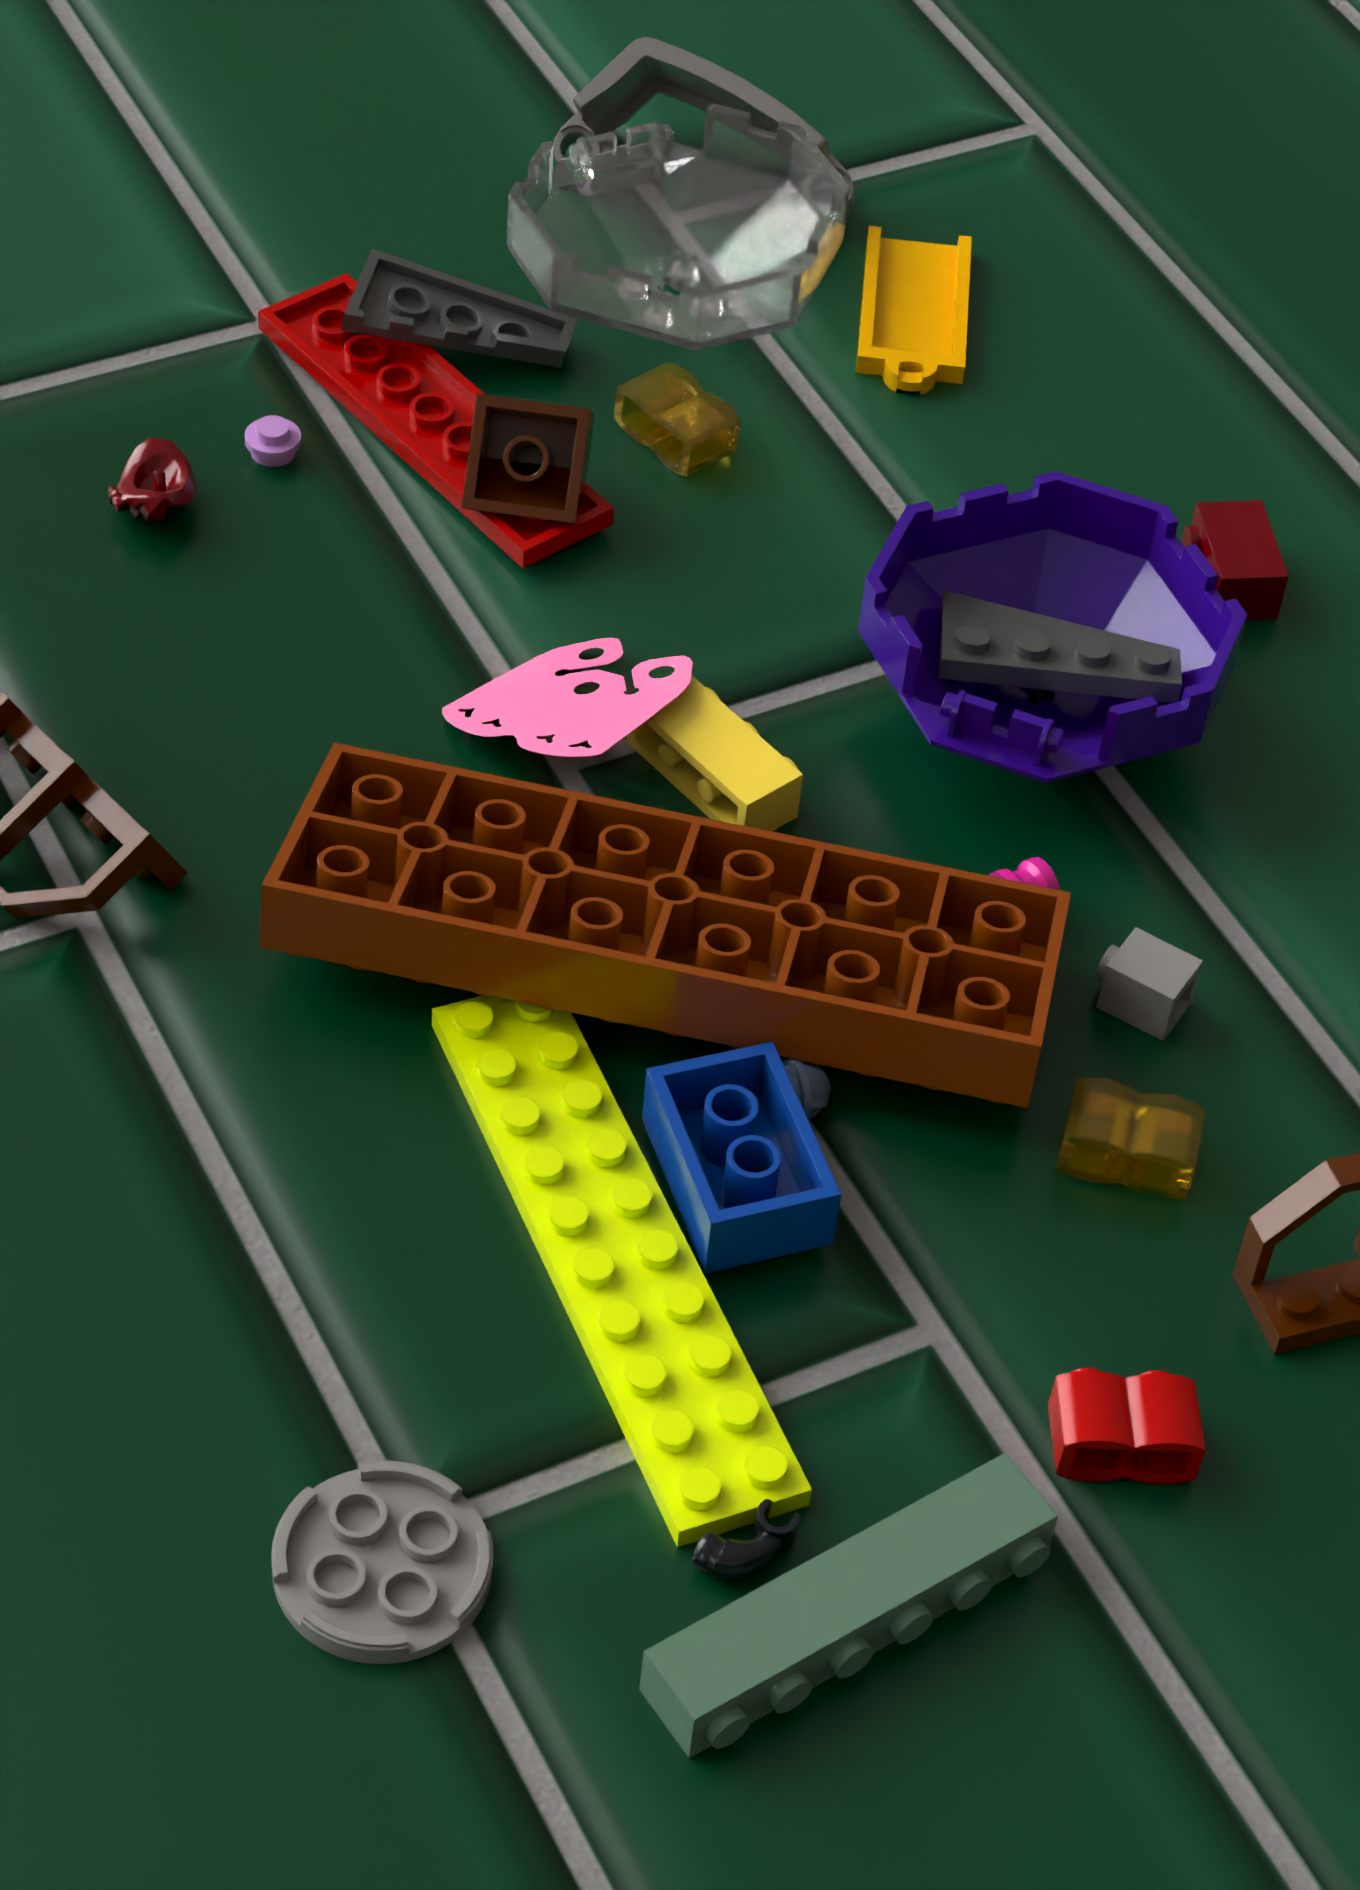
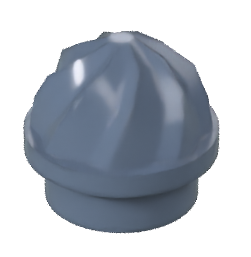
[782,1058,831,1119]

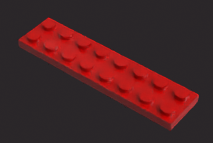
[258,273,614,568]

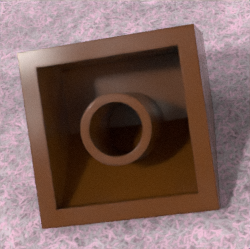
[461,393,595,524]

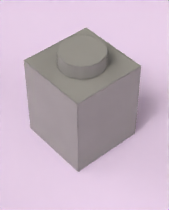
[1095,927,1203,1041]

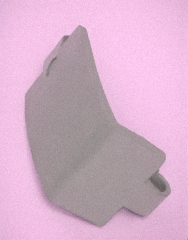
[552,37,855,221]

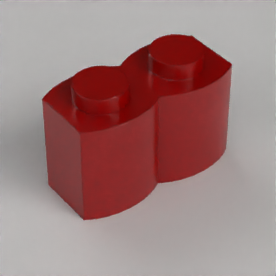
[1048,1368,1206,1484]

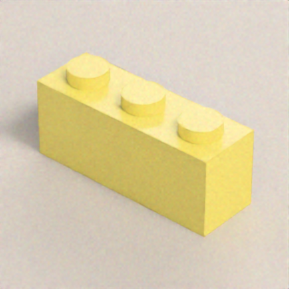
[626,676,803,831]

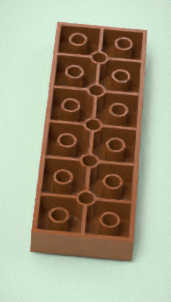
[259,742,1071,1108]

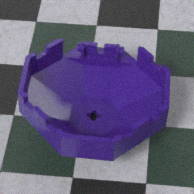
[858,471,1247,783]

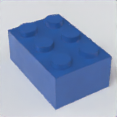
[642,1042,841,1274]

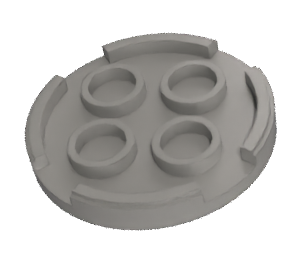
[271,1460,493,1664]

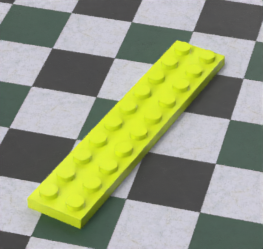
[432,996,812,1548]

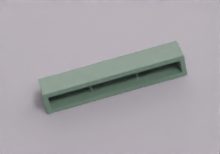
[639,1452,1058,1758]

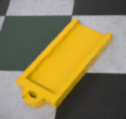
[856,226,972,395]

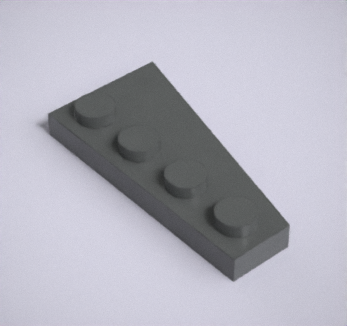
[340,248,578,368]
[938,590,1182,703]

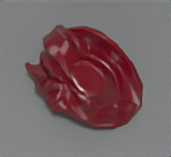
[108,437,196,522]

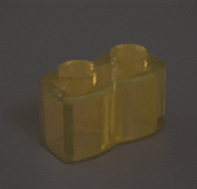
[614,362,741,477]
[1056,1078,1206,1199]

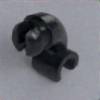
[692,1499,800,1581]

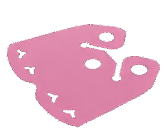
[442,638,693,757]

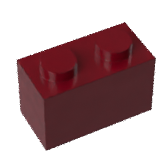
[1182,500,1289,620]

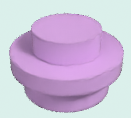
[245,415,301,467]

